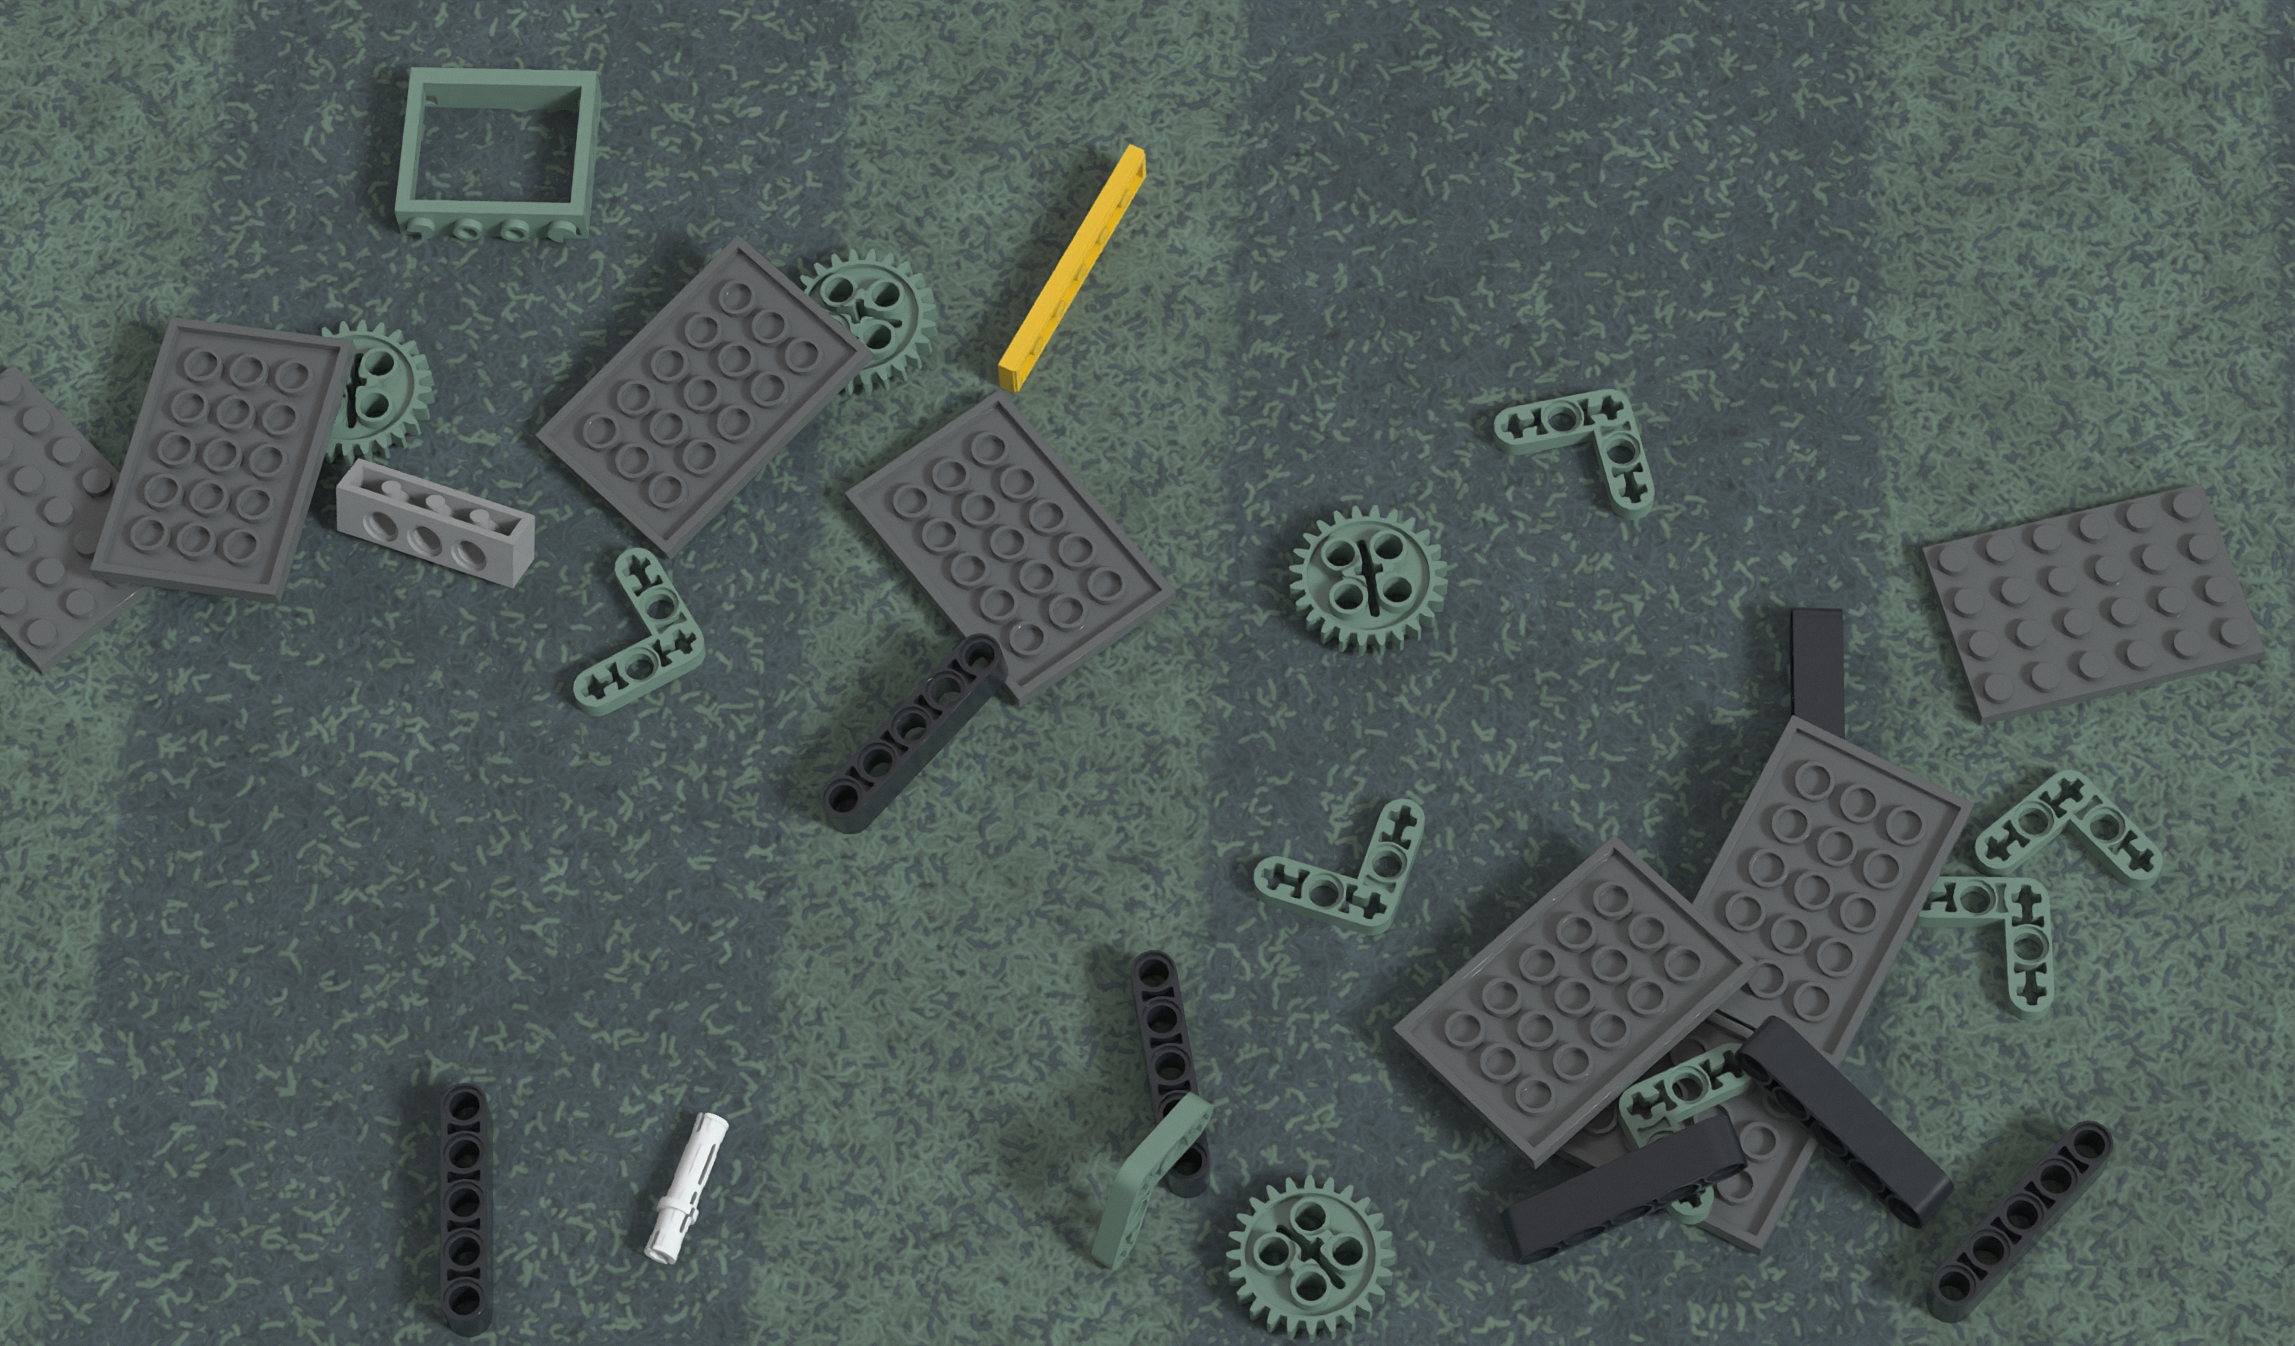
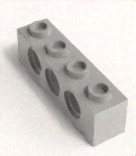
[336,458,535,588]

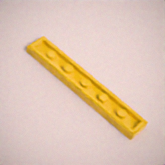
[998,144,1146,394]

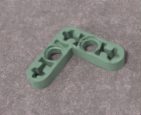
[1493,389,1655,520]
[573,548,706,717]
[1972,770,2163,890]
[1253,798,1425,935]
[1914,876,2055,1021]
[1617,1043,1753,1225]
[1091,1092,1214,1271]

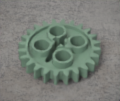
[799,249,939,396]
[322,320,435,466]
[1289,505,1448,656]
[1226,1175,1395,1343]

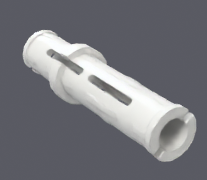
[644,1112,729,1264]

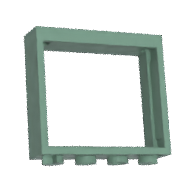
[395,67,602,243]

